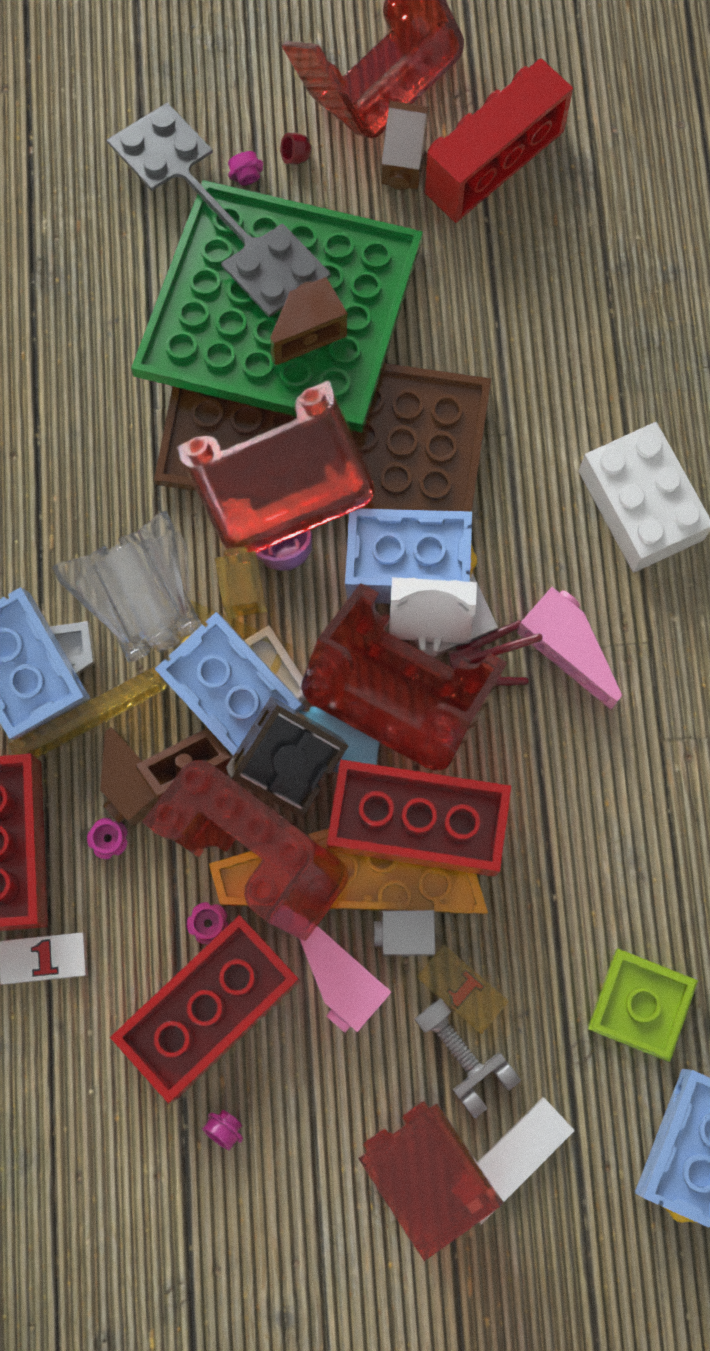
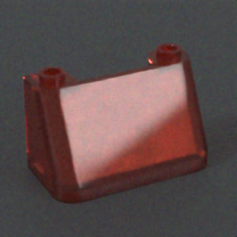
[177,380,375,558]

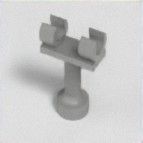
[414,998,521,1118]

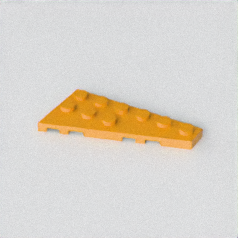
[209,828,488,914]

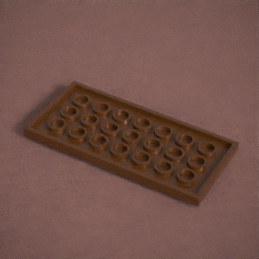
[154,363,491,514]

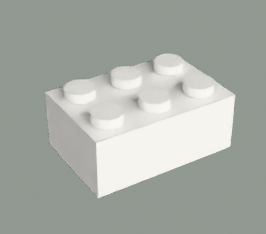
[579,422,710,573]

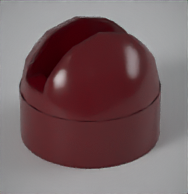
[280,132,312,165]

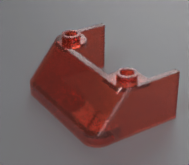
[281,0,464,138]

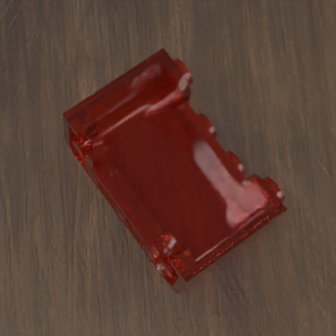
[301,583,507,771]
[142,760,348,942]
[358,1101,504,1261]

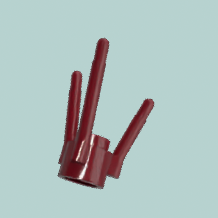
[448,620,543,689]

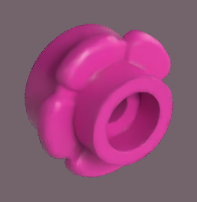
[228,151,263,186]
[87,818,128,859]
[187,902,228,944]
[202,1110,243,1151]

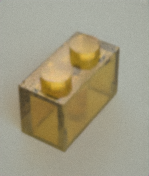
[214,547,268,619]

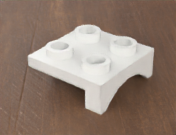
[389,577,477,656]

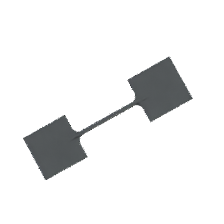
[107,102,331,317]

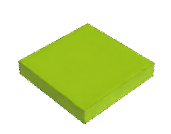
[587,948,698,1062]

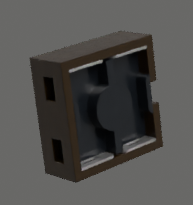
[226,696,349,818]

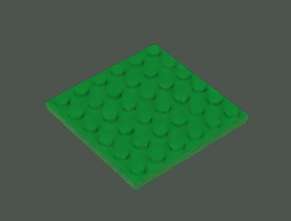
[131,180,423,433]

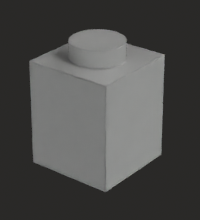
[374,910,435,957]

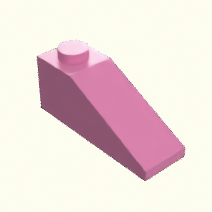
[517,587,622,710]
[289,906,392,1033]

